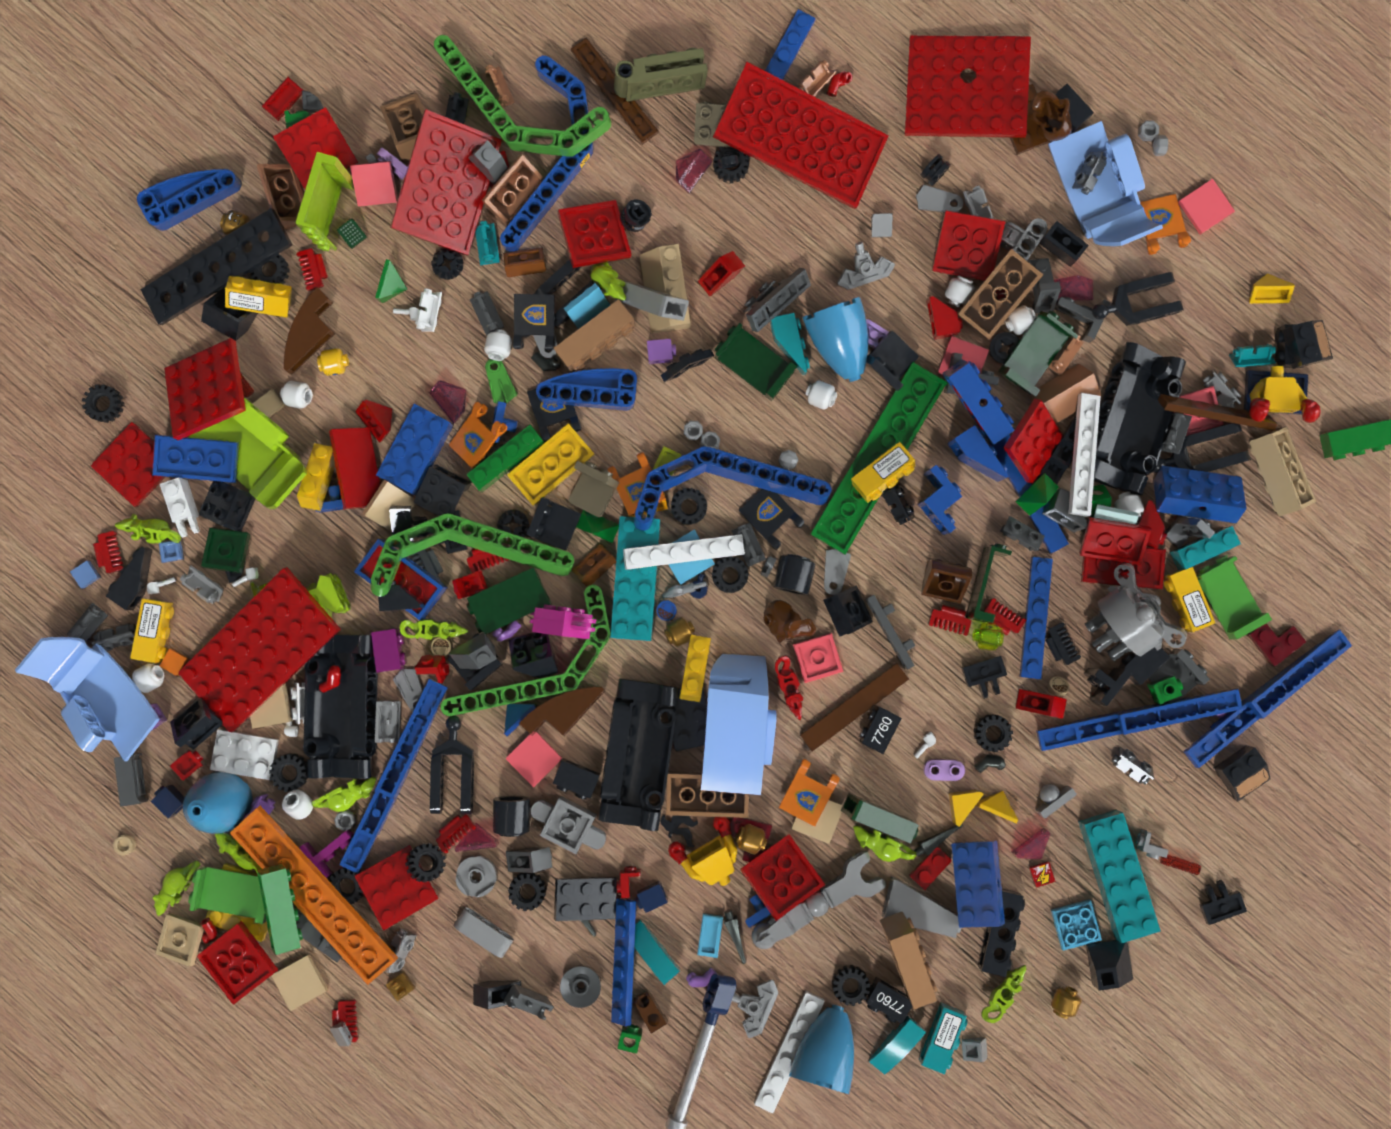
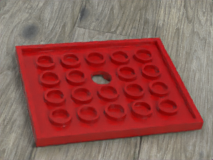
[905,35,1031,138]

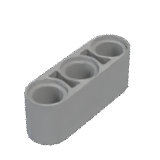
[454,907,514,958]

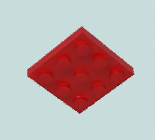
[273,107,358,189]
[558,200,632,268]
[932,210,1006,281]
[1004,399,1063,484]
[91,422,166,507]
[740,834,825,921]
[354,845,439,931]
[197,921,278,1005]

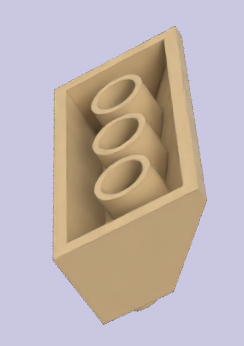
[640,244,690,334]
[1249,427,1316,516]

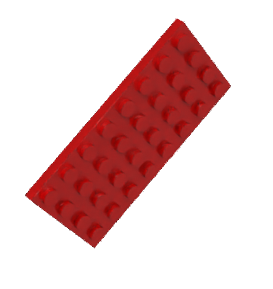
[713,62,889,209]
[178,567,341,733]

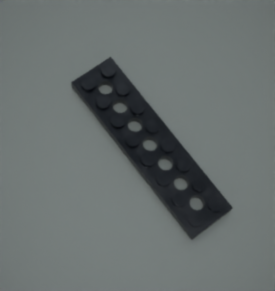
[140,208,293,325]

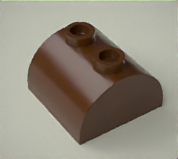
[921,559,972,604]

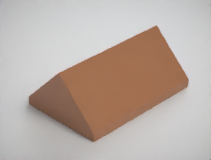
[482,154,545,226]
[257,164,304,230]
[1028,364,1101,424]

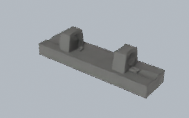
[746,268,811,332]
[865,595,915,670]
[292,902,342,962]

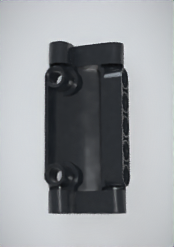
[1094,342,1186,495]
[303,635,378,779]
[598,679,679,831]

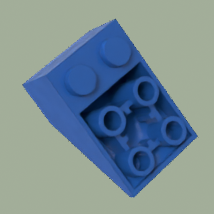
[947,425,1009,482]

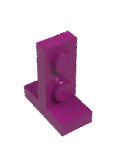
[299,829,354,878]

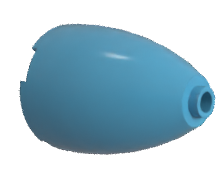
[802,297,868,382]
[183,771,253,834]
[789,1004,854,1094]

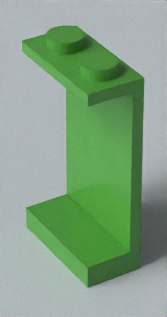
[1196,555,1272,640]
[188,866,266,924]

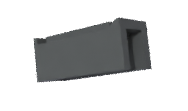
[114,753,148,807]

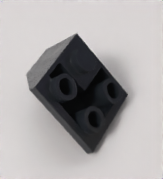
[508,632,558,678]
[1086,939,1133,991]

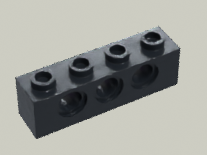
[978,889,1025,977]

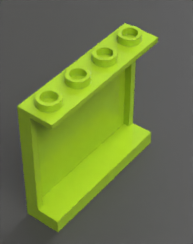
[295,152,354,252]

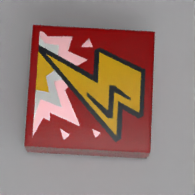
[1029,861,1056,888]

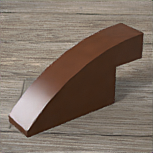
[284,287,335,375]
[519,687,605,736]

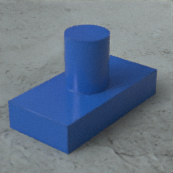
[491,401,517,444]
[315,485,343,513]
[745,895,771,928]

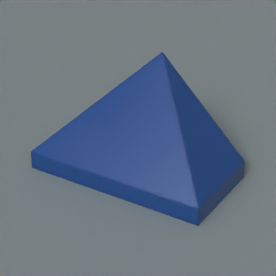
[504,704,538,736]

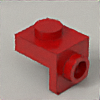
[452,570,488,599]
[415,655,450,683]
[169,749,203,781]
[617,866,641,898]

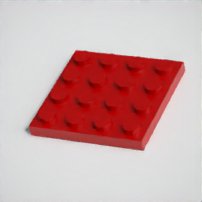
[164,338,246,440]

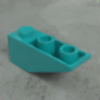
[770,313,810,375]

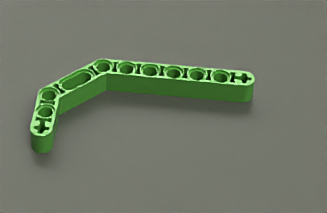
[434,35,612,157]
[371,513,574,597]
[441,585,611,716]

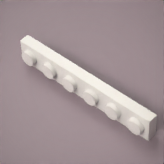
[1068,393,1101,517]
[623,534,745,570]
[754,991,825,1113]

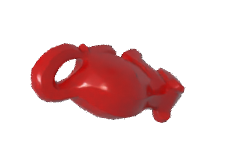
[775,655,803,720]

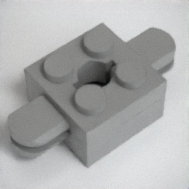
[531,796,606,854]

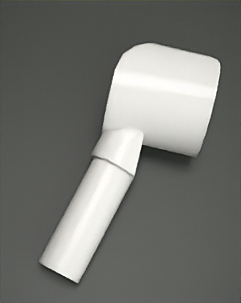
[393,307,419,321]
[232,568,259,587]
[147,577,176,594]
[284,722,298,737]
[914,732,936,759]

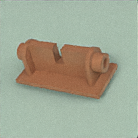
[797,60,836,97]
[481,65,515,108]
[1049,333,1084,375]

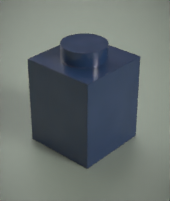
[151,785,185,819]
[635,880,668,913]

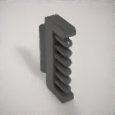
[409,549,443,581]

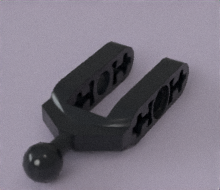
[523,260,602,338]
[1092,272,1184,326]
[1154,423,1251,473]
[430,716,474,815]

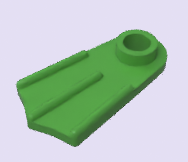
[485,359,518,404]

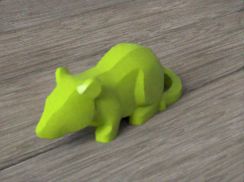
[591,262,626,301]
[115,514,181,543]
[399,619,468,640]
[312,777,376,812]
[853,826,917,862]
[215,833,262,872]
[153,861,201,916]
[981,965,1026,1023]

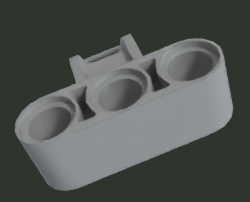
[1000,218,1047,274]

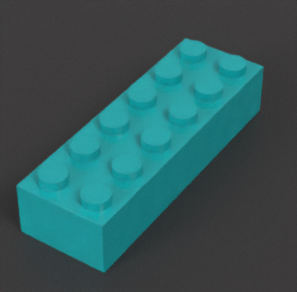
[610,516,661,641]
[1078,810,1161,943]

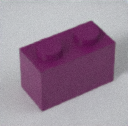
[371,629,407,673]

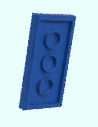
[153,435,239,483]

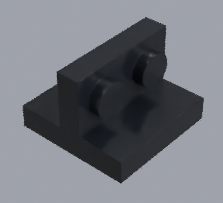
[823,585,873,637]
[1084,668,1132,706]
[170,697,223,750]

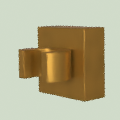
[386,971,415,1001]

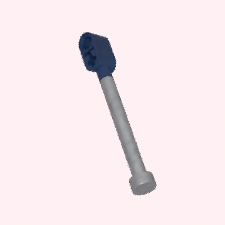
[665,974,736,1129]

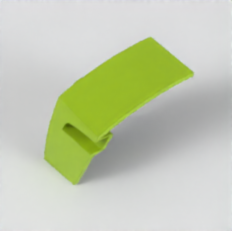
[188,398,307,510]

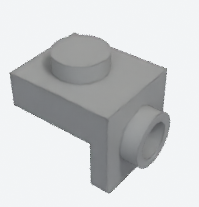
[1136,829,1168,859]

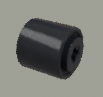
[773,554,816,596]
[493,796,530,837]

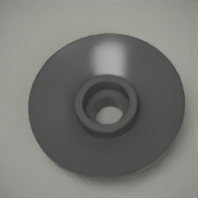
[560,966,601,1008]

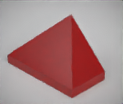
[355,400,392,443]

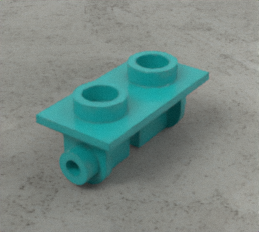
[475,221,500,266]
[1229,344,1276,367]

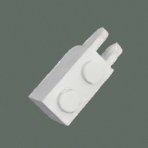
[160,477,200,538]

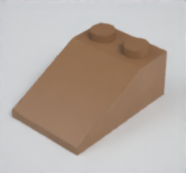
[380,93,424,163]

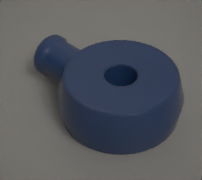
[690,574,708,599]

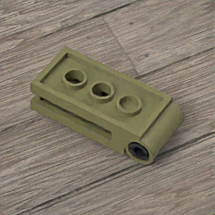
[614,48,708,101]

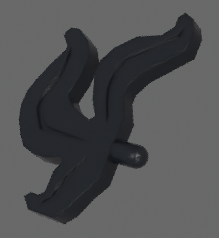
[660,815,698,848]

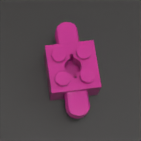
[529,604,597,639]

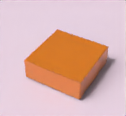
[160,649,189,676]

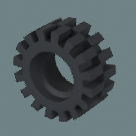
[713,147,749,183]
[250,254,290,284]
[82,384,124,423]
[671,488,707,525]
[712,557,749,593]
[973,714,1013,752]
[269,753,308,792]
[405,843,446,882]
[329,867,364,905]
[508,872,546,911]
[832,965,870,1006]

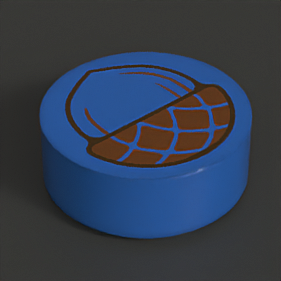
[657,601,677,621]

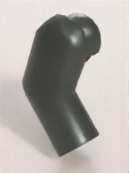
[531,352,561,371]
[974,754,1006,773]

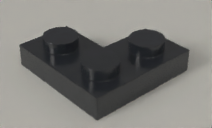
[661,349,714,382]

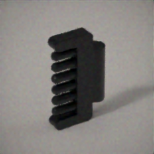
[1045,623,1081,665]

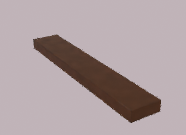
[571,37,658,145]
[1158,394,1278,431]
[800,663,909,752]

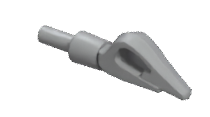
[662,581,707,599]

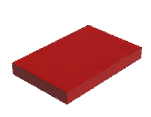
[1079,517,1152,565]

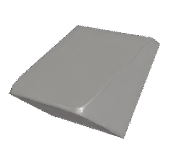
[871,213,893,238]
[330,1021,353,1046]
[962,1038,988,1062]

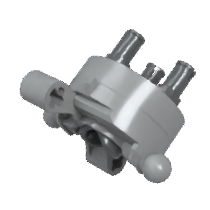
[1084,563,1187,662]

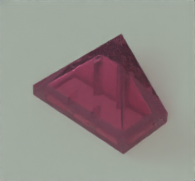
[676,149,712,194]
[1054,275,1093,300]
[429,380,466,424]
[455,823,499,852]
[1011,828,1050,859]

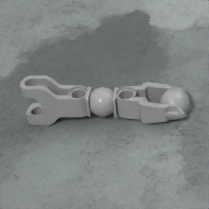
[751,851,886,949]

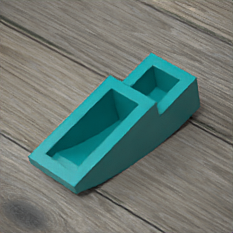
[634,919,680,985]
[868,1015,926,1075]

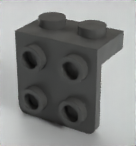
[1148,648,1210,701]

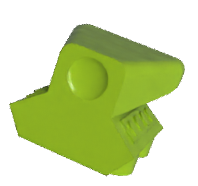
[307,573,351,618]

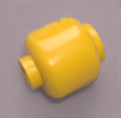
[317,348,349,376]

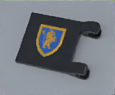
[513,294,555,350]
[527,388,582,442]
[739,489,804,550]

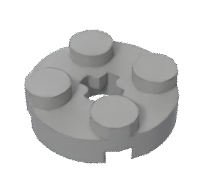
[456,855,497,897]

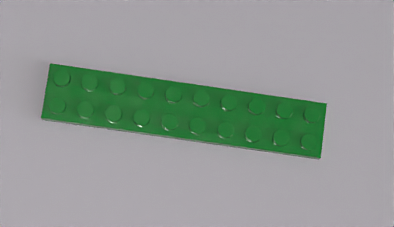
[810,362,947,555]

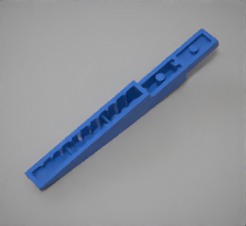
[1183,630,1352,768]
[339,679,448,874]
[1036,689,1243,751]

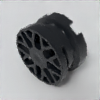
[920,154,951,186]
[620,199,652,232]

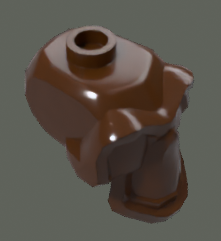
[1031,90,1072,141]
[763,600,816,643]

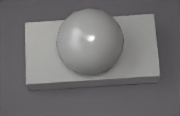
[1035,784,1076,818]

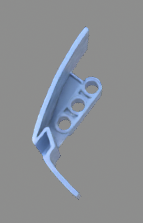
[1048,121,1163,246]
[15,637,160,761]
[701,654,776,795]

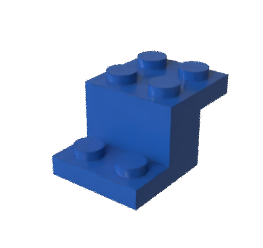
[918,465,962,535]

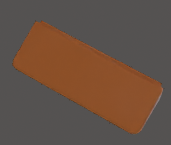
[503,247,546,277]
[572,543,616,587]

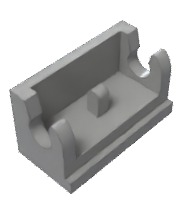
[375,700,401,743]

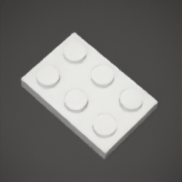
[210,729,279,780]

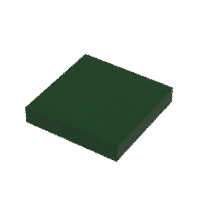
[201,528,251,573]

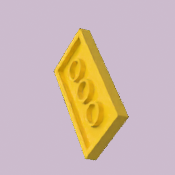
[507,423,595,506]

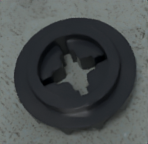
[431,248,464,280]
[989,332,1020,364]
[497,509,529,537]

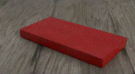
[329,427,380,510]
[1081,548,1166,590]

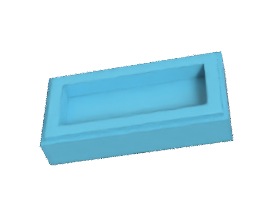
[697,913,723,958]

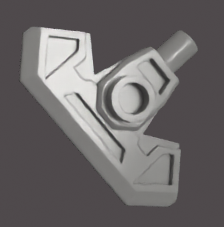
[837,242,895,290]
[732,980,779,1038]

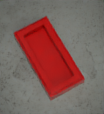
[262,77,304,121]

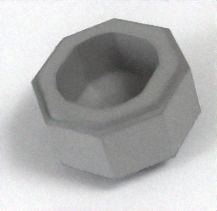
[1138,121,1159,141]
[1152,135,1168,156]
[684,421,703,440]
[700,431,720,449]
[778,450,798,470]
[334,810,356,831]

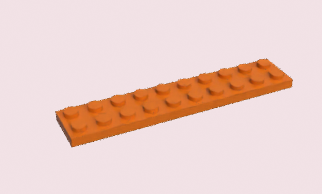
[230,806,398,985]

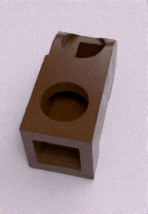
[633,990,669,1034]

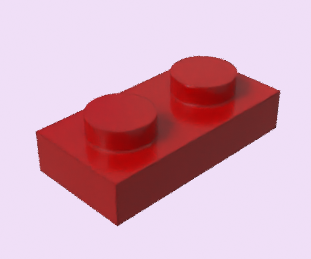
[909,847,952,890]

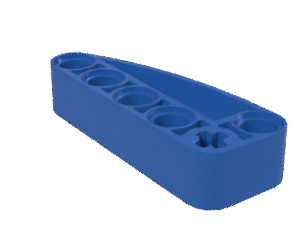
[137,169,242,231]
[536,368,637,411]

